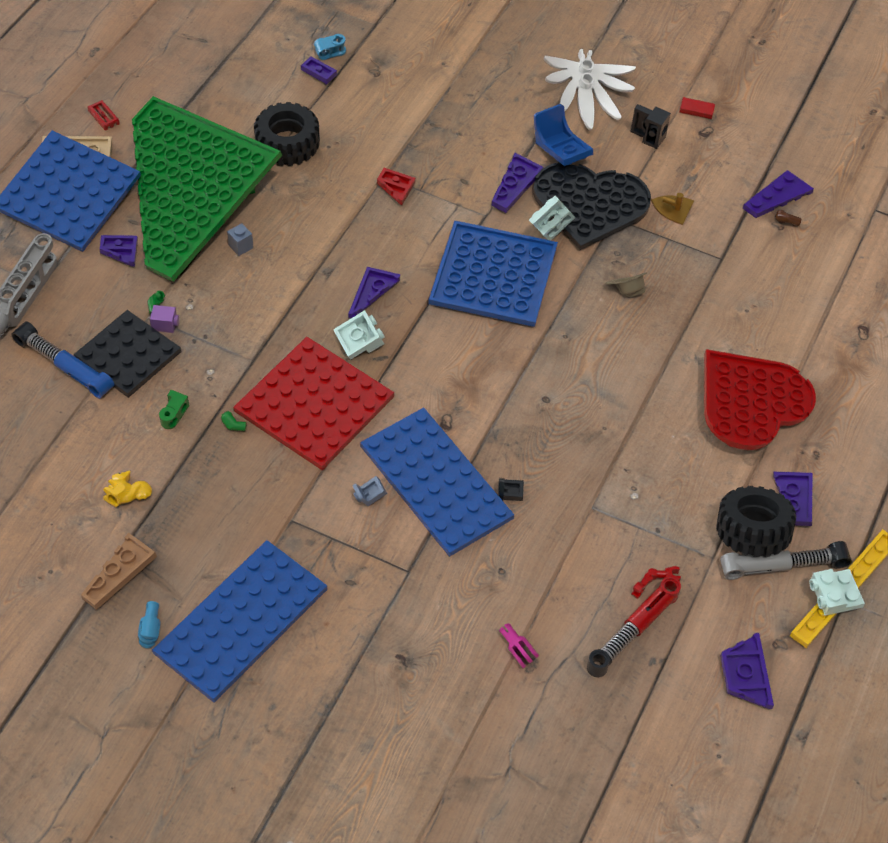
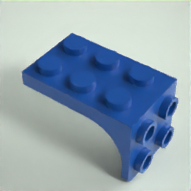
[534,104,593,166]

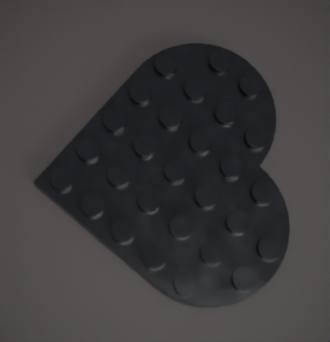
[533,162,651,250]

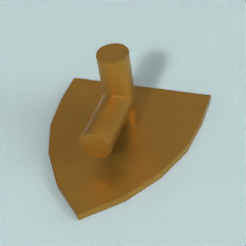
[651,193,694,225]

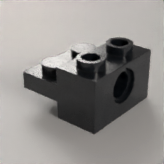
[630,104,671,149]

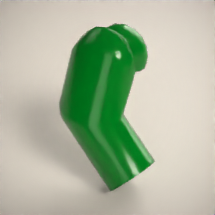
[221,411,247,431]

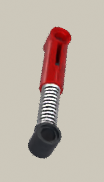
[587,576,681,678]

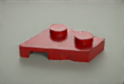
[377,167,416,205]

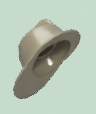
[605,272,647,297]

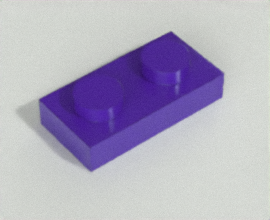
[301,56,337,84]

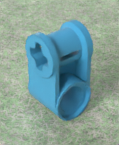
[314,34,346,60]

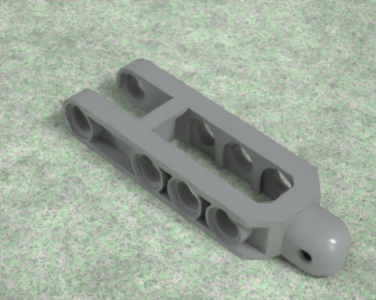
[0,233,57,334]

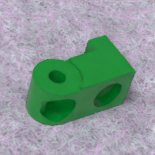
[159,390,190,429]

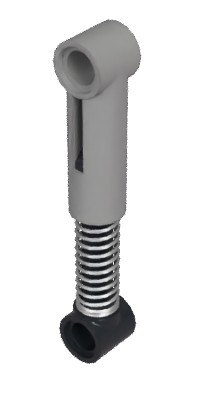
[720,541,852,580]

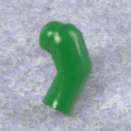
[147,291,165,316]

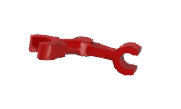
[631,566,681,599]

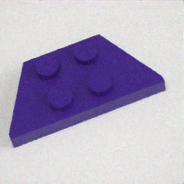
[720,633,774,709]

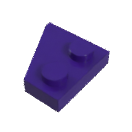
[99,235,138,267]

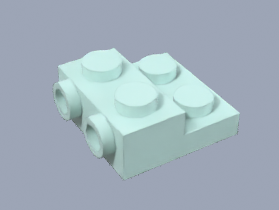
[333,310,385,360]
[809,569,865,616]

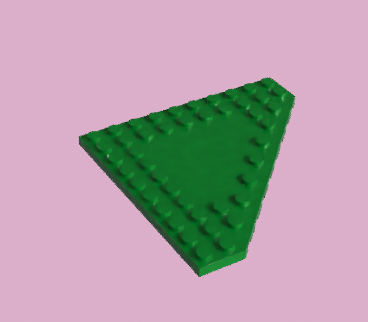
[132,96,282,282]

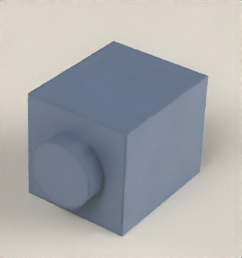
[227,223,253,256]

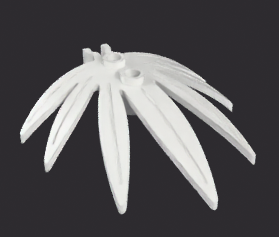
[544,49,636,131]

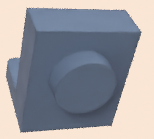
[352,476,387,506]

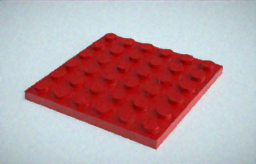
[233,336,394,471]

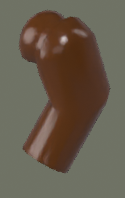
[775,210,802,226]

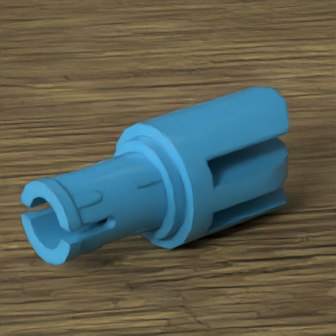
[138,601,161,648]

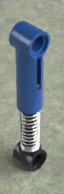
[11,321,114,399]

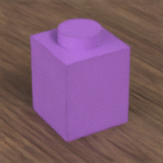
[150,305,179,333]

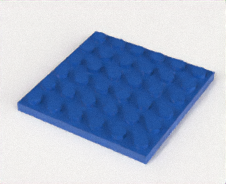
[0,130,141,252]
[428,221,558,327]

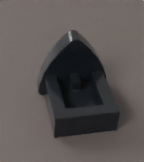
[498,478,524,501]

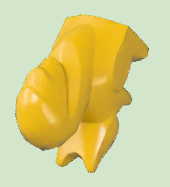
[103,471,152,507]

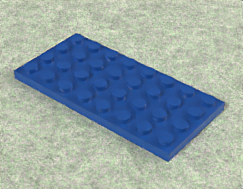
[360,407,514,557]
[152,540,328,703]

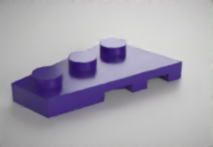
[773,471,813,526]

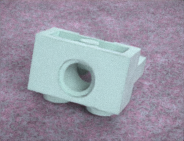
[529,196,576,241]

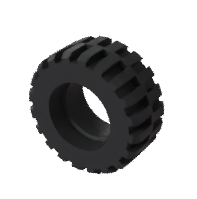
[254,102,320,166]
[716,486,796,557]

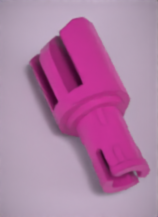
[499,623,539,668]

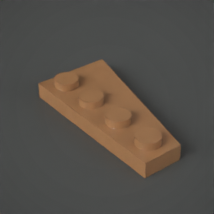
[81,532,157,610]

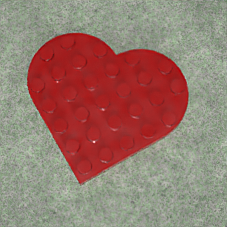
[704,349,816,450]

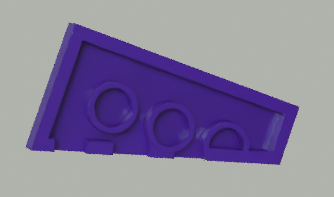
[491,153,544,213]
[743,170,814,218]

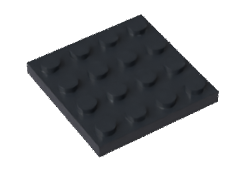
[74,310,181,398]

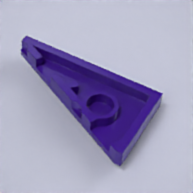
[348,267,400,319]

